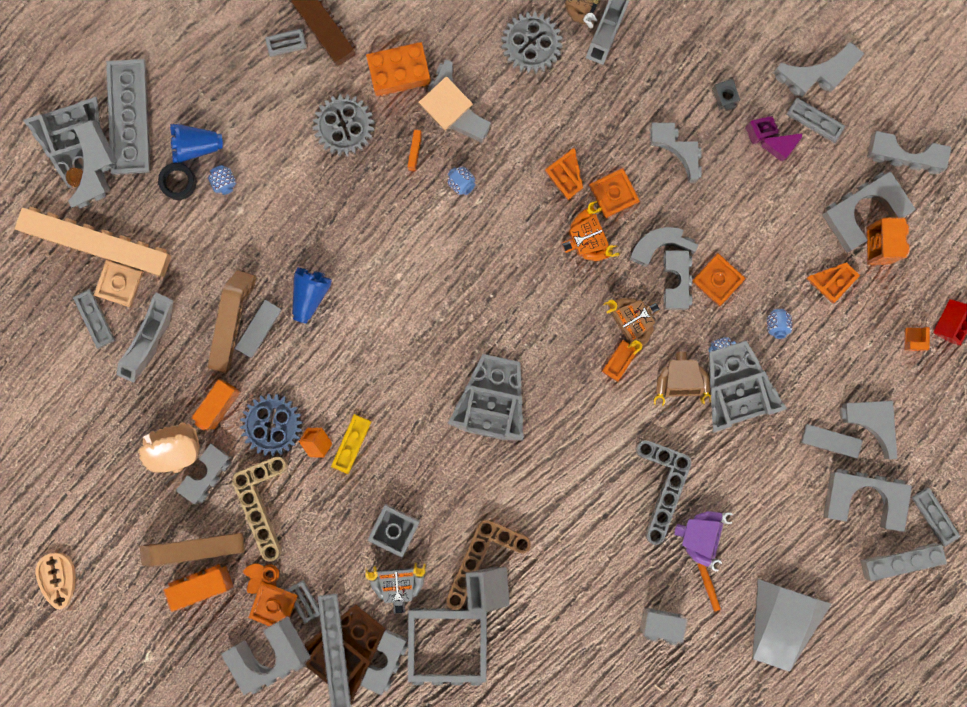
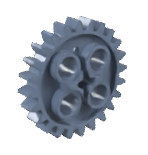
[240,394,303,456]

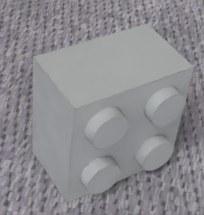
[367,504,420,558]
[640,607,687,645]

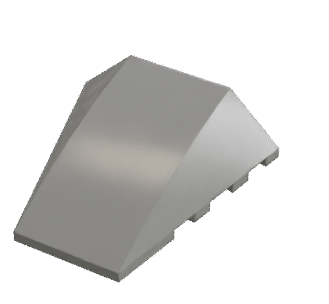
[23,97,105,188]
[709,341,787,432]
[448,354,524,440]
[752,579,831,672]

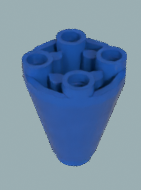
[170,124,223,163]
[292,267,332,323]

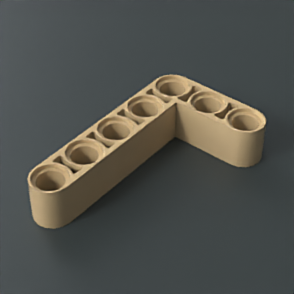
[232,457,288,561]

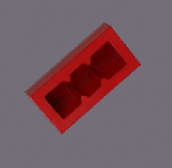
[933,299,967,346]

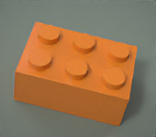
[366,42,431,97]
[866,218,910,265]
[163,564,234,612]

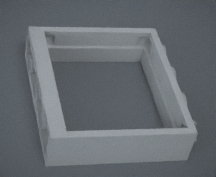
[408,608,487,686]

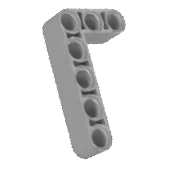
[635,441,691,545]

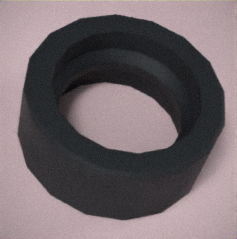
[158,163,197,200]

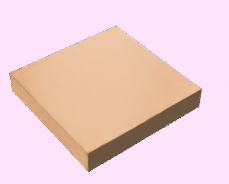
[419,76,473,131]
[94,260,143,308]

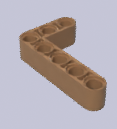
[208,270,256,374]
[447,519,531,610]
[139,533,245,566]

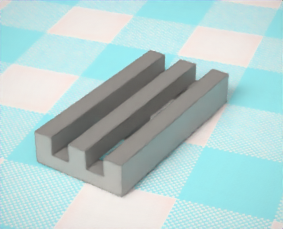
[265,28,307,57]
[286,580,320,624]

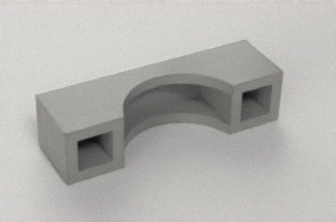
[867,131,951,174]
[860,543,947,581]

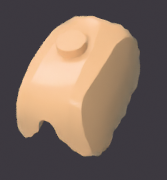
[139,423,200,473]

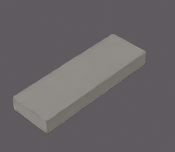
[786,97,845,144]
[73,289,116,349]
[235,300,282,358]
[801,424,863,459]
[911,487,961,547]

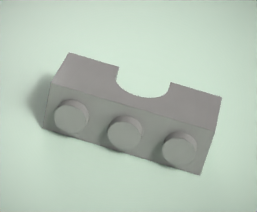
[663,251,692,310]
[176,444,232,505]
[360,629,408,695]

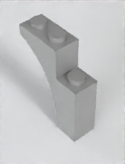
[586,0,630,65]
[773,42,864,97]
[428,59,491,143]
[68,120,117,209]
[117,293,173,383]

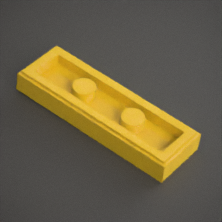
[331,414,372,474]

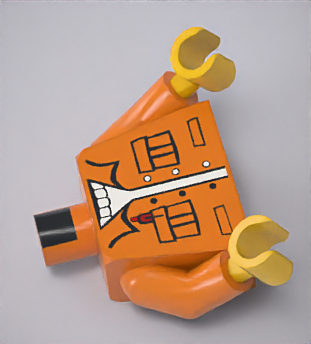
[561,201,620,262]

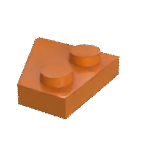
[545,148,583,201]
[806,262,860,304]

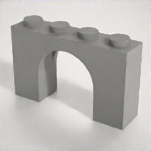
[822,171,916,253]
[823,469,912,532]
[221,616,311,695]

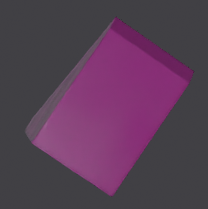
[745,116,780,145]
[760,133,802,162]

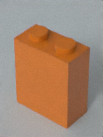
[192,379,241,430]

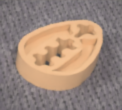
[35,553,76,609]

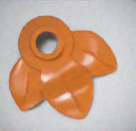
[243,563,280,594]

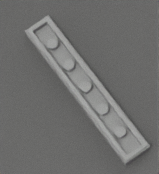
[318,594,351,707]

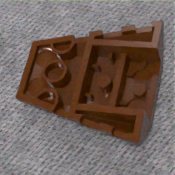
[304,605,386,704]

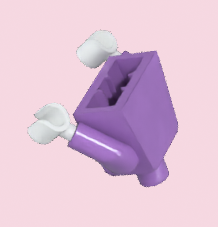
[675,511,733,571]

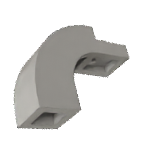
[629,227,698,267]

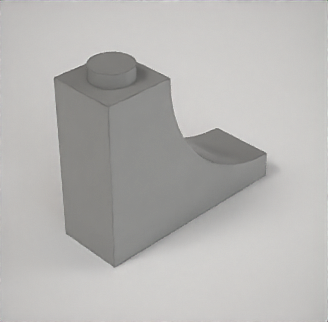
[840,401,897,459]

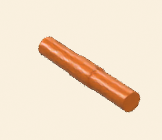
[697,563,721,612]

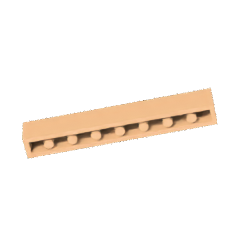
[15,207,171,278]

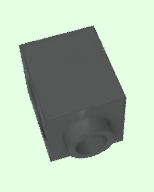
[712,79,740,111]

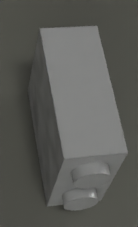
[466,567,510,613]

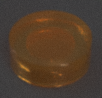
[66,167,83,187]

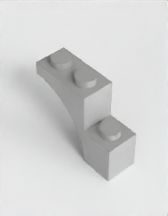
[650,123,702,183]

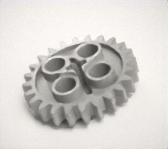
[501,12,563,74]
[313,94,375,156]

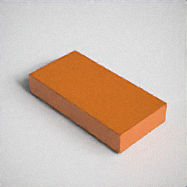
[407,129,422,171]
[602,340,636,382]

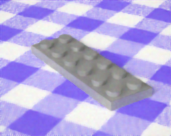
[106,59,151,175]

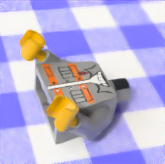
[365,563,426,614]

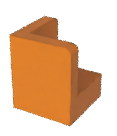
[905,327,930,351]
[298,428,332,458]

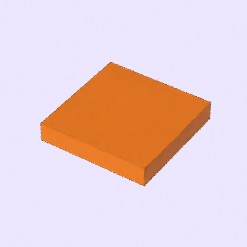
[589,168,640,219]
[692,253,746,307]
[248,581,298,626]

